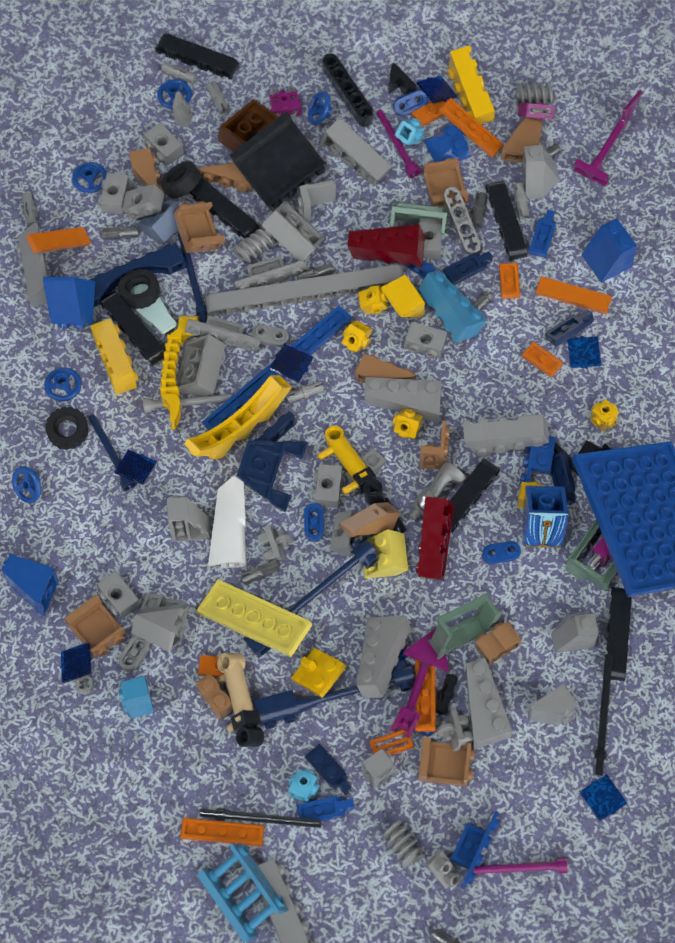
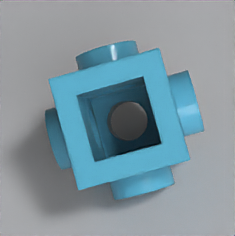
[395,118,425,145]
[288,769,319,803]

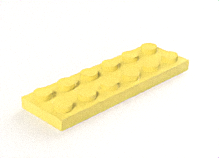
[196,579,312,657]

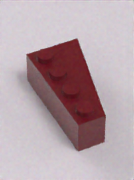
[347,224,425,267]
[416,496,455,582]

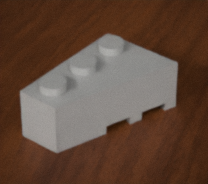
[167,496,211,542]

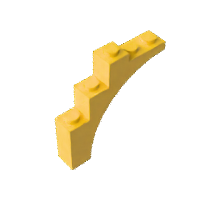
[184,375,292,460]

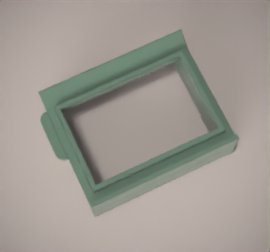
[388,201,449,235]
[565,520,617,591]
[428,594,502,659]

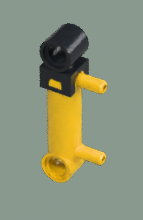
[317,426,384,505]

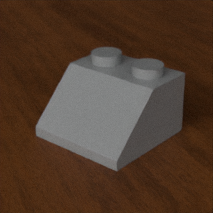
[527,684,578,726]

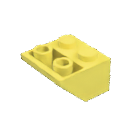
[362,529,408,579]

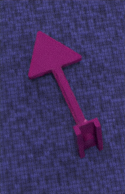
[574,90,643,187]
[390,628,449,738]

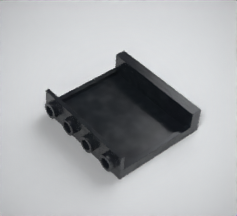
[229,112,327,210]

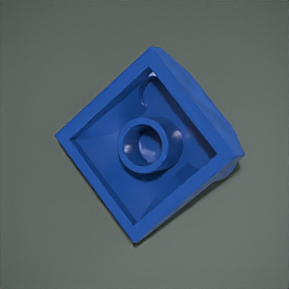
[424,125,471,162]

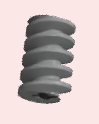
[516,82,553,106]
[233,226,274,264]
[383,820,425,868]

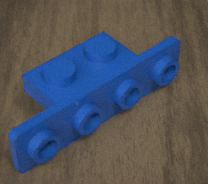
[520,436,556,484]
[450,810,500,889]

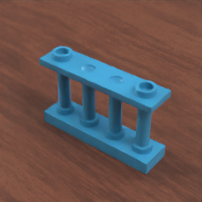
[197,843,288,943]

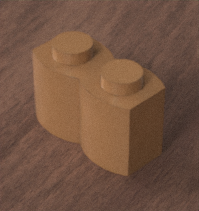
[475,622,522,665]
[197,674,233,720]

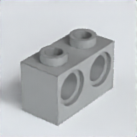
[362,749,395,789]

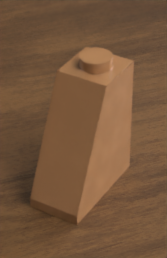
[501,118,543,163]

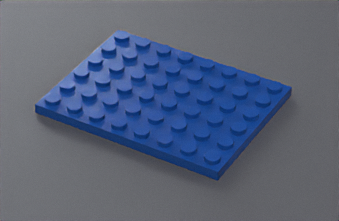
[572,441,675,597]

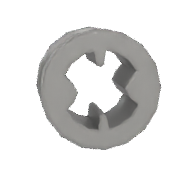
[75,675,94,694]

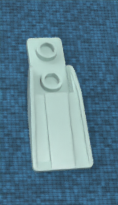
[130,284,177,334]

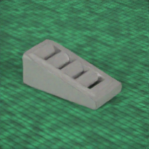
[173,92,192,127]

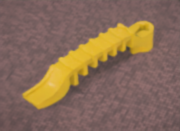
[160,316,199,430]

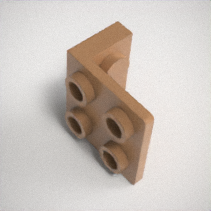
[419,420,450,470]

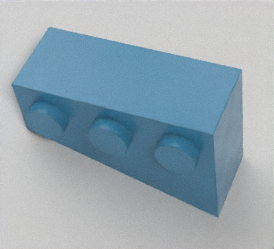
[118,676,154,719]

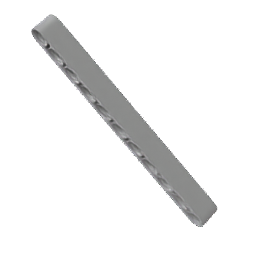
[205,264,404,317]

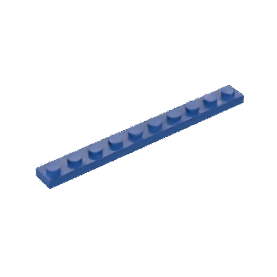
[202,305,352,430]

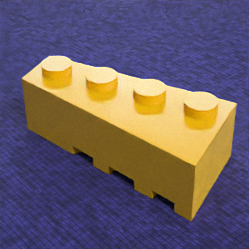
[447,45,495,124]
[90,318,139,395]

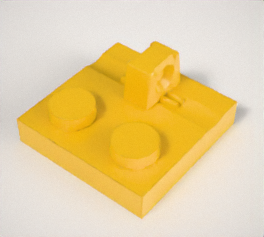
[291,648,346,698]

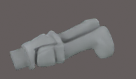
[407,462,466,520]

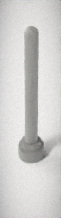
[143,394,233,414]

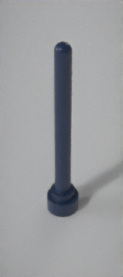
[89,414,137,491]

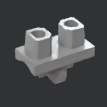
[257,525,292,562]
[437,709,473,751]
[425,849,462,889]

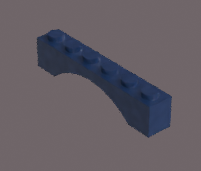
[89,243,186,307]

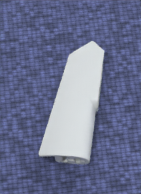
[208,476,246,568]

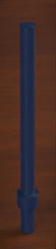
[178,233,207,323]

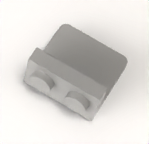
[297,180,336,222]

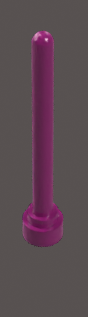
[376,109,421,179]
[467,857,568,874]

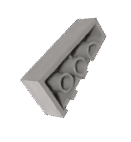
[319,118,392,187]
[365,377,441,424]
[463,414,549,457]
[357,616,412,698]
[465,658,512,749]

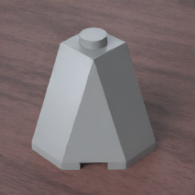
[521,145,559,200]
[130,603,190,652]
[551,610,598,653]

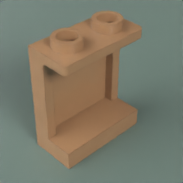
[423,158,469,207]
[173,201,225,253]
[64,595,126,658]
[418,737,475,787]

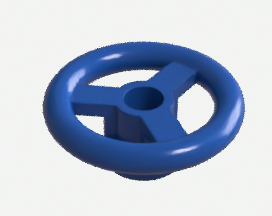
[157,79,192,109]
[308,91,332,125]
[72,162,107,193]
[44,367,82,402]
[12,466,41,503]

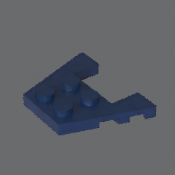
[236,440,308,512]

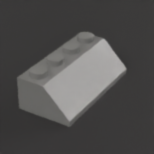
[16,223,49,307]

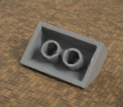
[262,200,325,261]
[176,334,225,397]

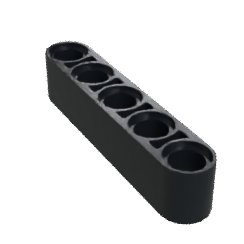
[155,33,240,80]
[322,53,373,127]
[187,177,260,239]
[485,180,527,261]
[99,291,165,367]
[450,458,500,533]
[606,587,632,681]

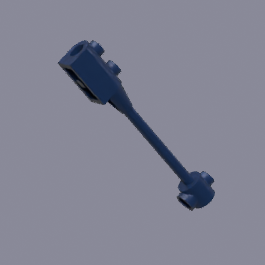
[243,539,379,658]
[254,660,415,729]

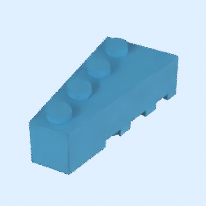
[418,270,487,343]

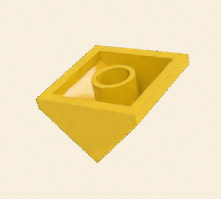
[381,275,425,317]

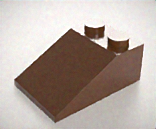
[218,99,279,152]

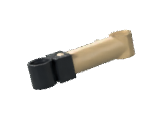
[216,653,264,747]

